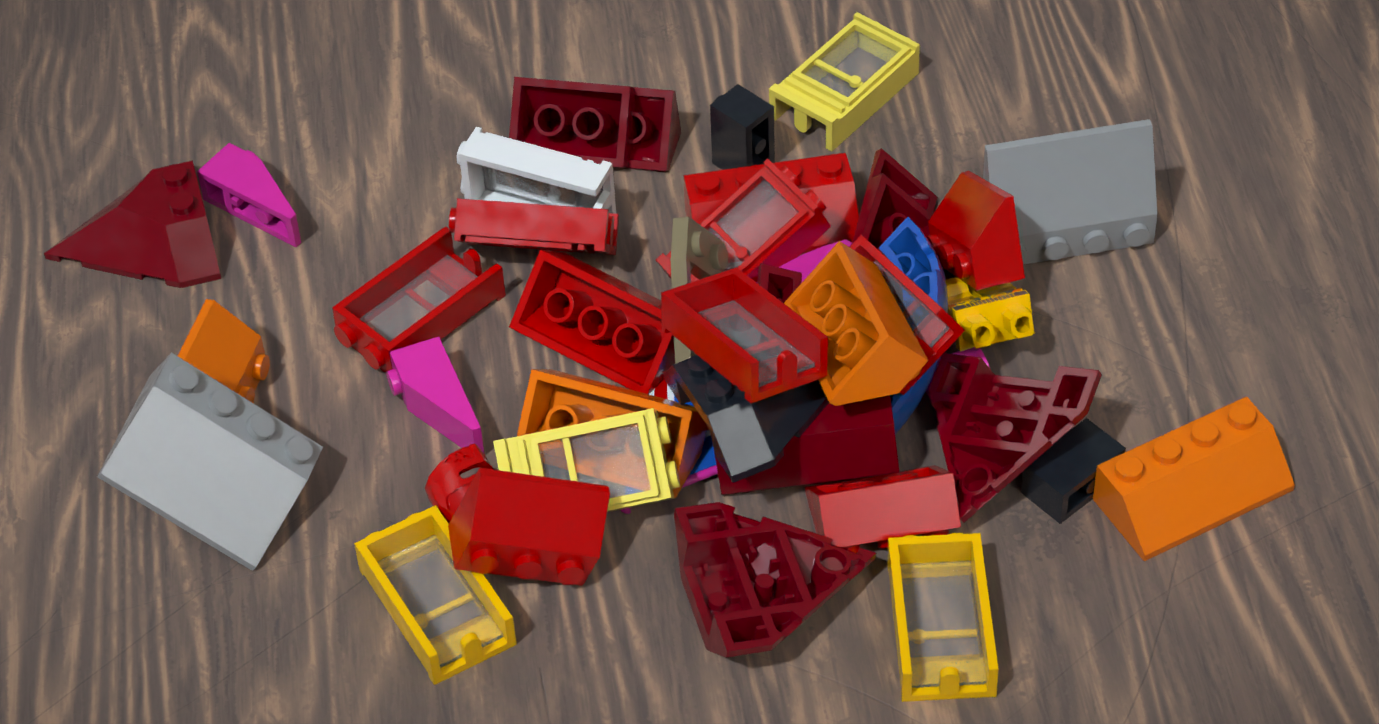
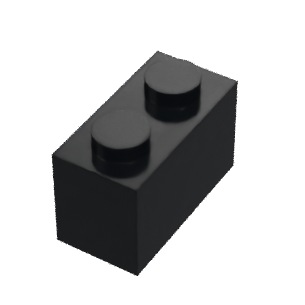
[710,84,775,170]
[1021,418,1126,524]

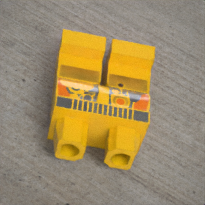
[946,277,1035,352]

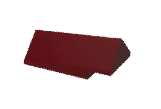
[509,77,681,171]
[852,148,938,296]
[714,395,899,495]

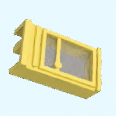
[769,12,920,151]
[493,408,680,512]

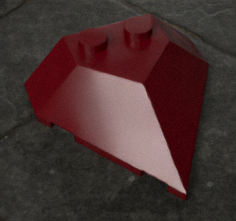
[44,160,221,288]
[928,353,1102,523]
[674,502,877,658]

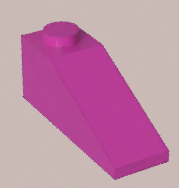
[197,143,301,247]
[386,337,484,453]

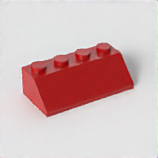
[683,153,859,264]
[509,249,675,394]

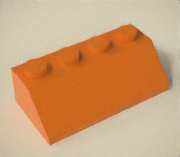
[784,241,928,406]
[178,299,270,404]
[517,369,707,498]
[1093,396,1295,561]

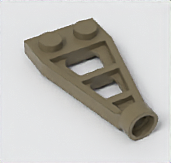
[670,217,728,364]

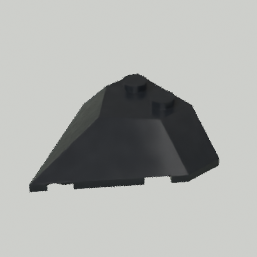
[663,355,829,483]

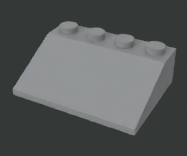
[983,119,1157,265]
[97,352,323,571]

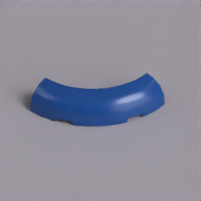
[879,217,948,435]

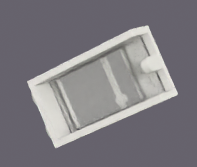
[457,127,616,214]

